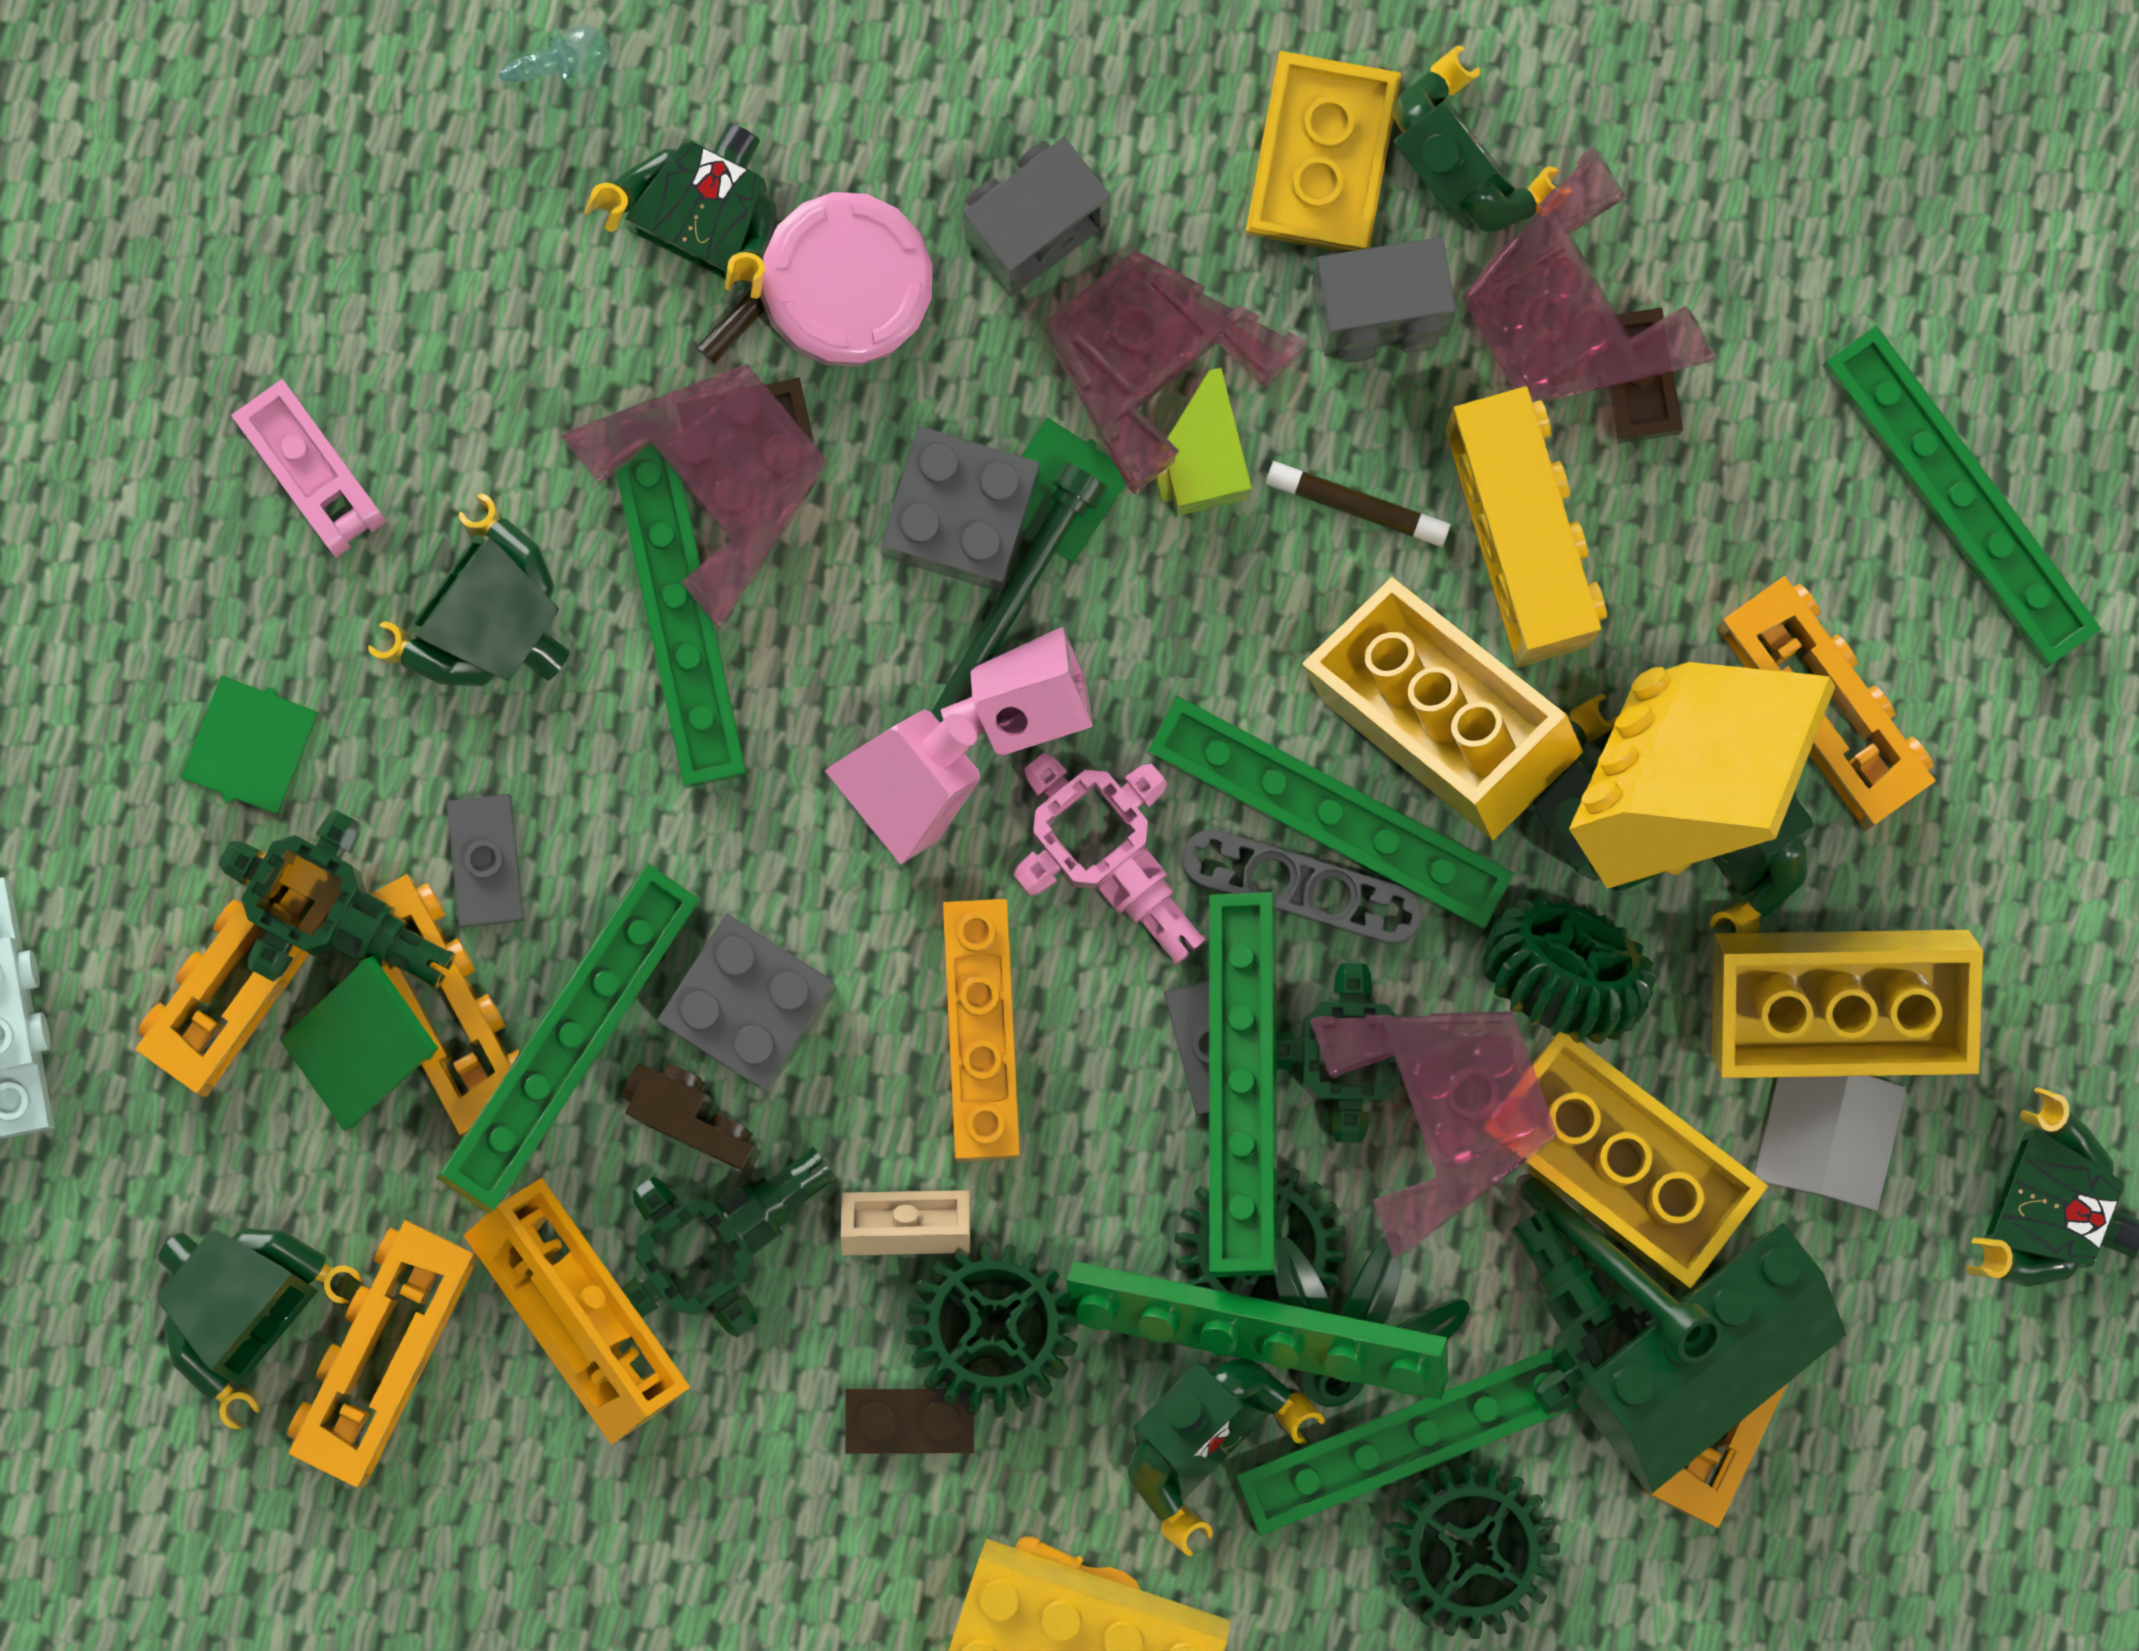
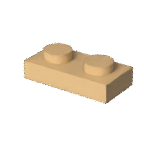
[841,1190,970,1255]

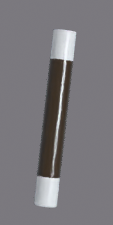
[1265,461,1451,547]

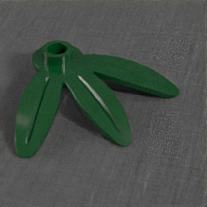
[1274,1232,1470,1407]

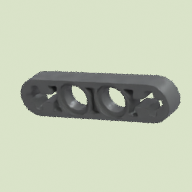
[1182,829,1422,945]

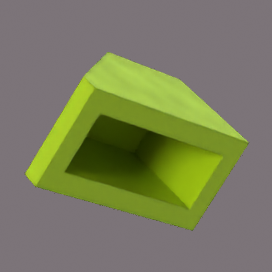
[1153,368,1252,516]

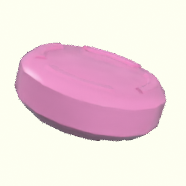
[760,192,933,367]

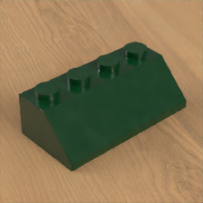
[1568,1223,1846,1494]

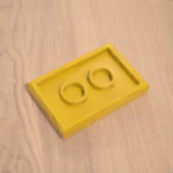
[1245,51,1402,252]

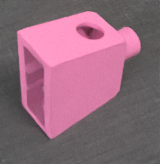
[941,627,1093,755]
[825,709,980,864]

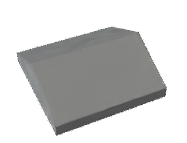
[1754,1076,1907,1211]

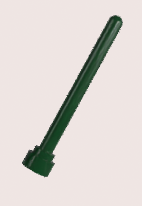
[931,462,1108,723]
[1520,1178,1723,1363]

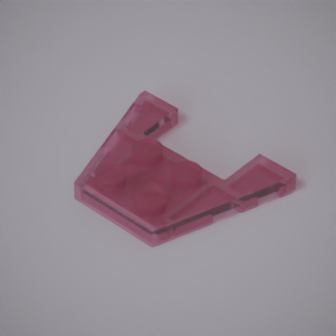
[1462,147,1718,403]
[1044,250,1307,495]
[562,364,828,629]
[1310,1011,1558,1259]

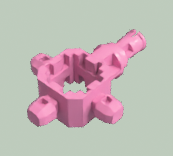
[1013,753,1207,966]

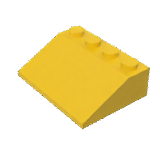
[1569,662,1835,889]

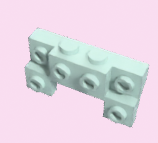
[0,877,55,1139]

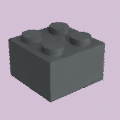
[963,136,1111,298]
[1311,236,1456,363]
[881,426,1040,593]
[657,913,837,1094]

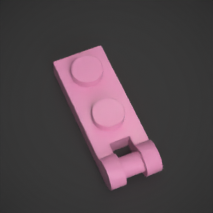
[231,379,387,559]

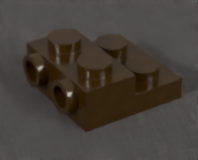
[622,1062,761,1175]

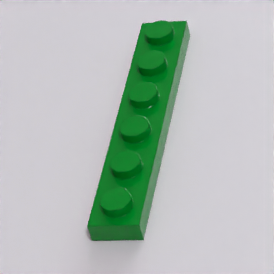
[1822,325,2102,669]
[604,406,747,789]
[1147,696,1514,931]
[436,863,700,1214]
[1209,892,1278,1277]
[1066,1261,1448,1400]
[1235,1332,1605,1536]

